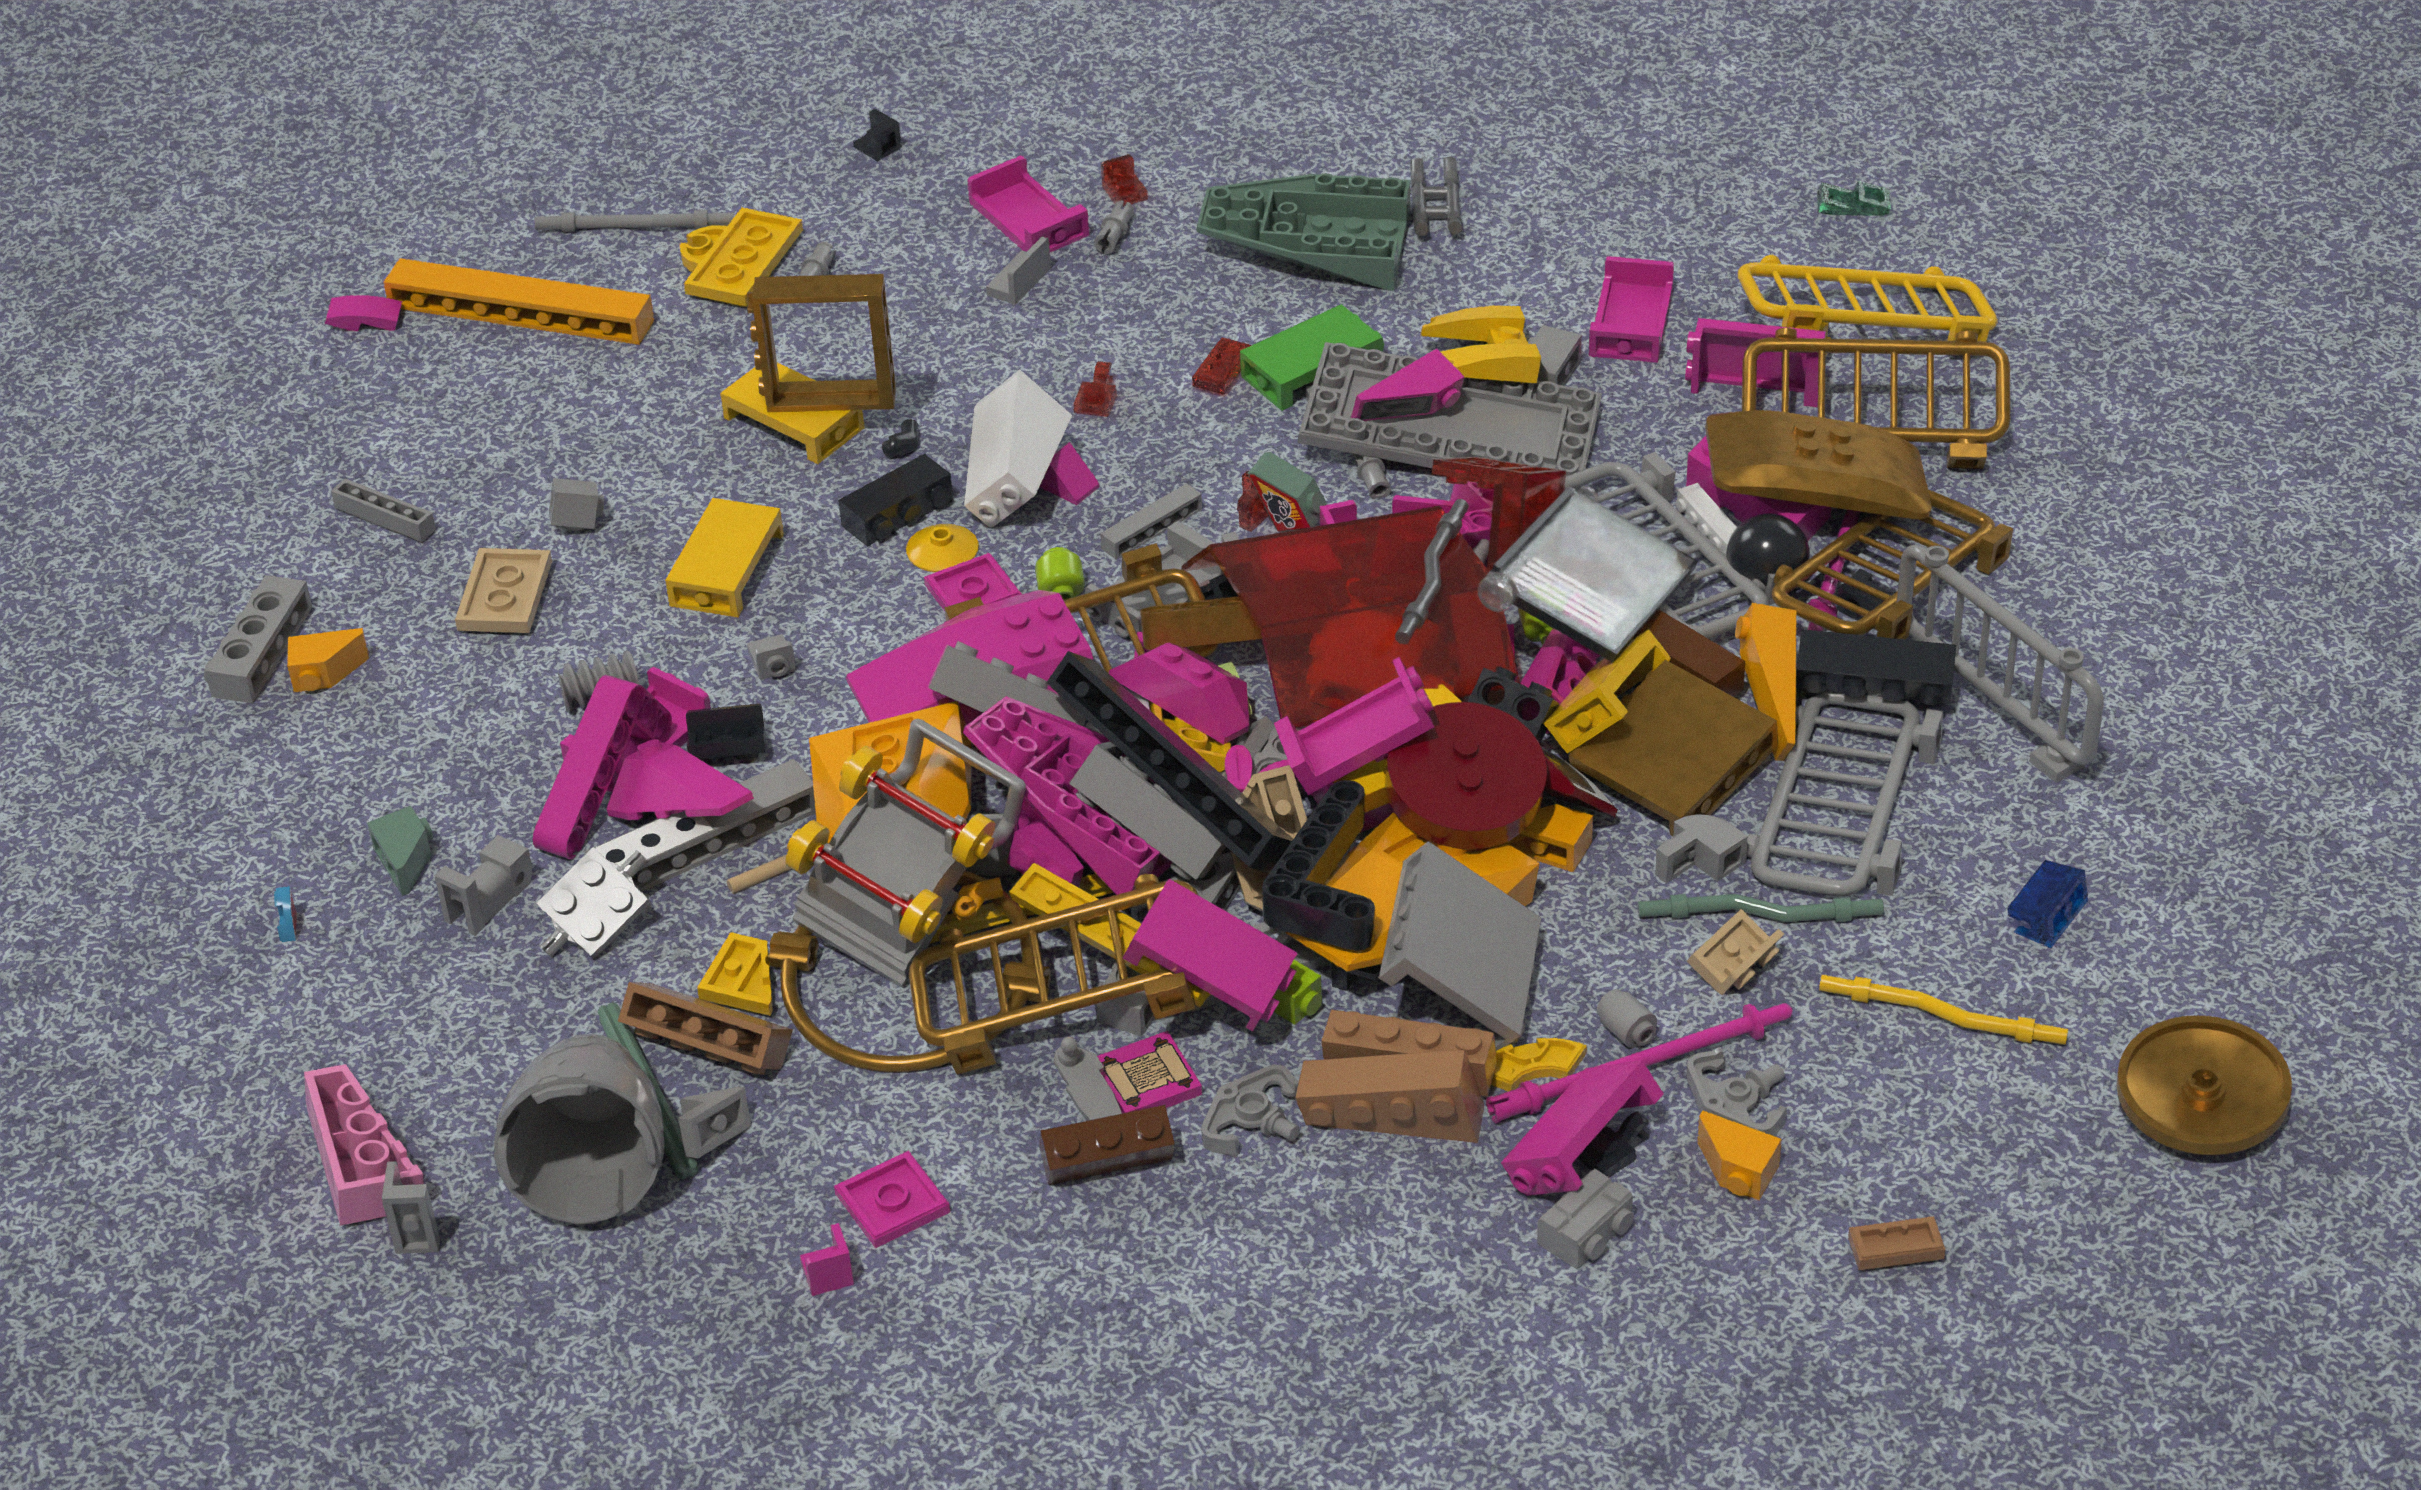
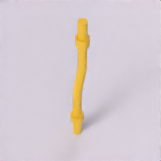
[1819,975,2068,1045]

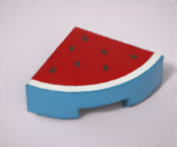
[274,886,297,942]

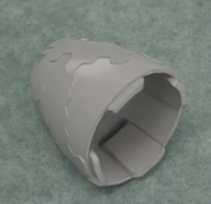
[494,1034,664,1225]

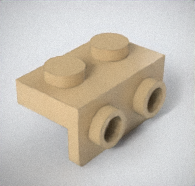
[1687,909,1784,995]

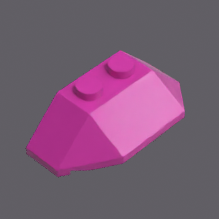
[1109,643,1249,745]

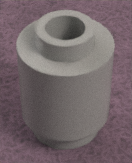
[1597,989,1657,1048]

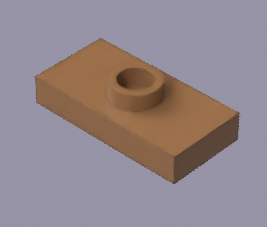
[1848,1216,1945,1270]

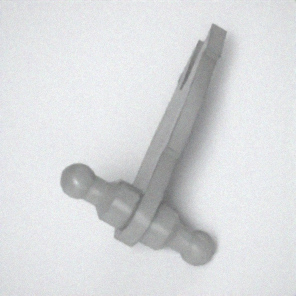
[1054,1037,1122,1121]

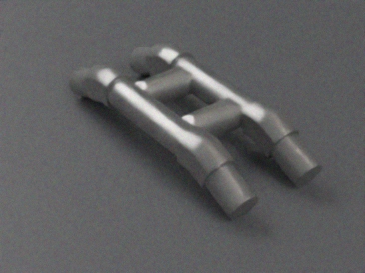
[1410,157,1462,236]

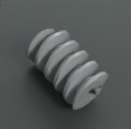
[558,650,639,712]

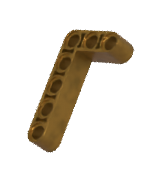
[1140,573,1327,650]

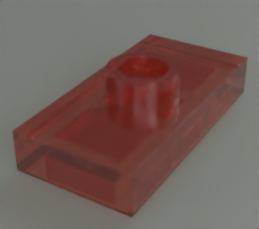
[1192,337,1252,395]

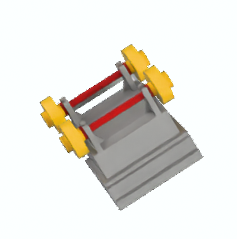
[785,719,1026,988]

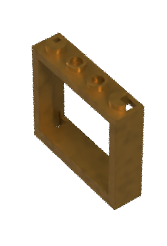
[747,274,896,412]

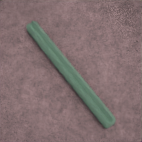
[598,1002,699,1180]

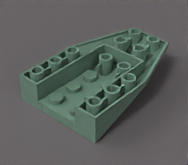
[1197,173,1411,291]

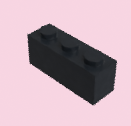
[838,453,953,547]

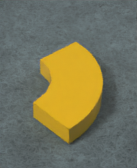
[1491,1038,1587,1091]

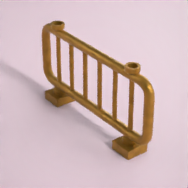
[1742,328,2010,469]
[1772,490,2013,640]
[944,543,1219,673]
[909,874,1199,1075]

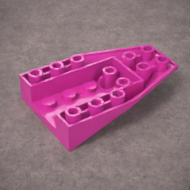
[963,696,1173,895]

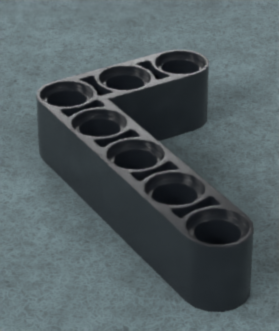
[1262,780,1375,951]

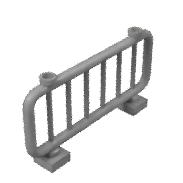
[1542,452,1775,639]
[1897,545,2104,783]
[1746,691,1943,896]

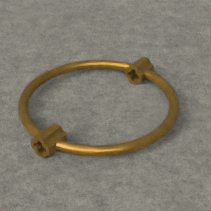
[768,871,1051,1072]

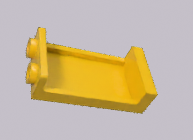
[720,362,864,464]
[665,498,784,618]
[1543,630,1671,754]

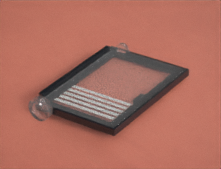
[1478,486,1698,663]

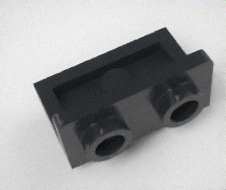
[686,703,766,764]

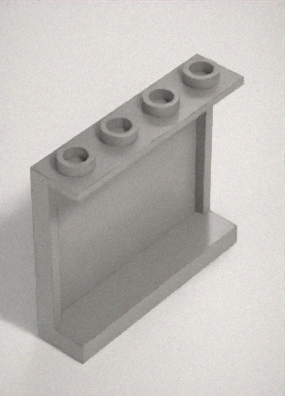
[1379,841,1541,1051]

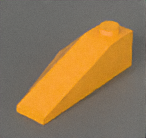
[1735,603,1796,761]

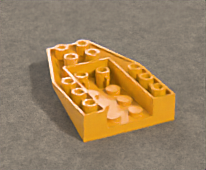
[809,701,971,843]
[1286,812,1540,972]

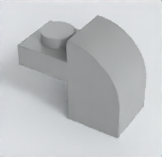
[1655,815,1748,884]

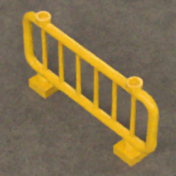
[1737,255,1998,342]

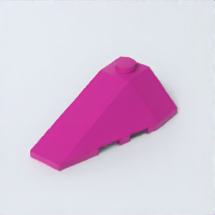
[1520,596,1601,734]

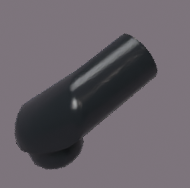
[881,419,918,459]

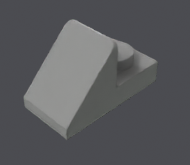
[678,1087,751,1158]

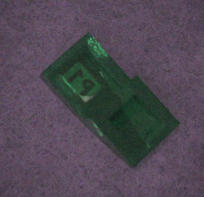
[1817,180,1891,216]

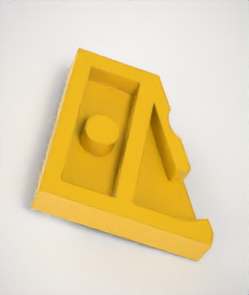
[697,932,773,1016]

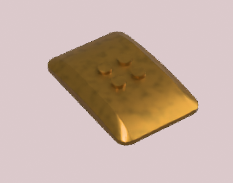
[1705,410,1932,519]

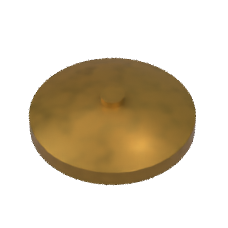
[2117,1015,2292,1155]

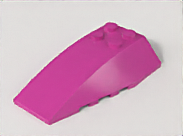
[846,590,1093,725]

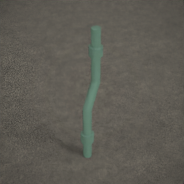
[1638,894,1884,922]

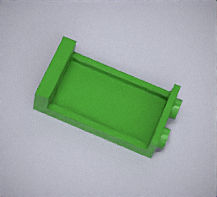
[1240,304,1384,411]

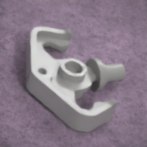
[1686,1047,1787,1136]
[1201,1064,1300,1158]

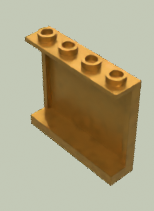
[1569,660,1778,836]

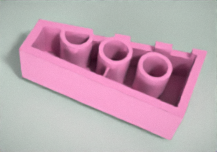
[304,1064,424,1226]

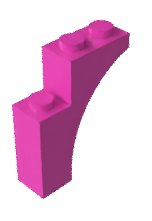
[1007,798,1084,888]

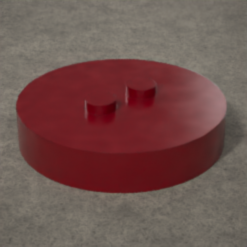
[1385,702,1547,850]

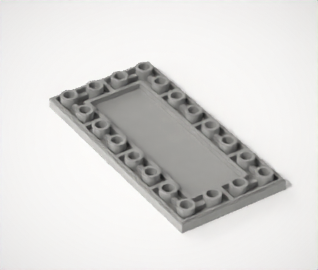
[1298,342,1602,494]

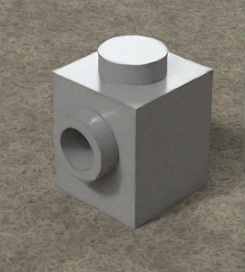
[549,478,604,531]

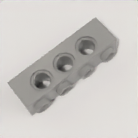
[204,575,312,703]

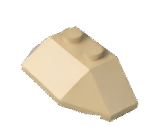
[1230,765,1307,912]

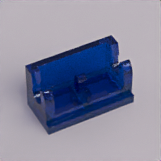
[2007,860,2088,948]

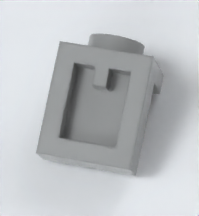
[747,634,796,680]

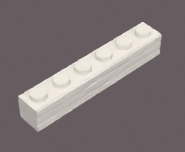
[1676,483,1737,556]

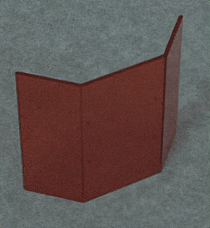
[1181,505,1520,728]

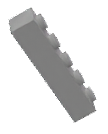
[331,479,436,542]
[1100,484,1202,559]

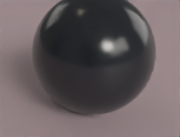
[1726,513,1810,587]

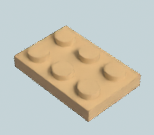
[455,548,552,633]

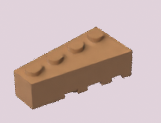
[1295,1050,1484,1143]

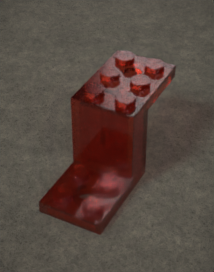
[1432,456,1622,594]

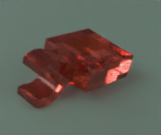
[1073,361,1117,417]

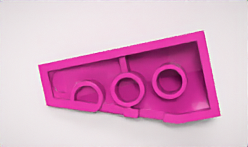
[606,739,754,820]

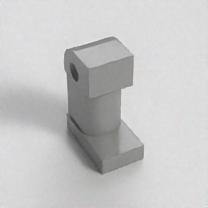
[434,835,532,936]

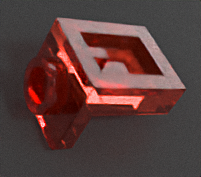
[1101,154,1148,207]
[1237,471,1269,532]

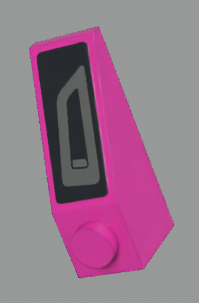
[1351,348,1465,421]

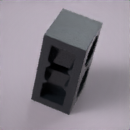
[1468,666,1559,744]

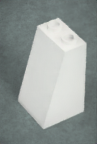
[964,370,1072,528]

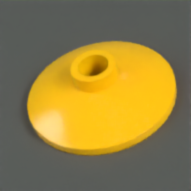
[906,524,979,572]

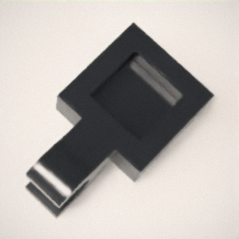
[1577,1111,1649,1178]

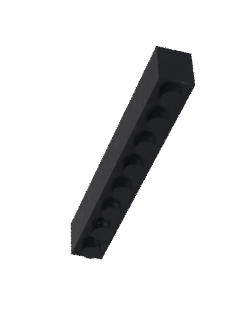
[1046,651,1293,873]

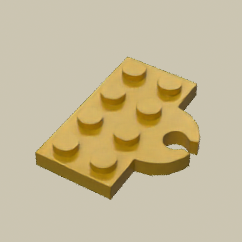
[680,207,803,307]

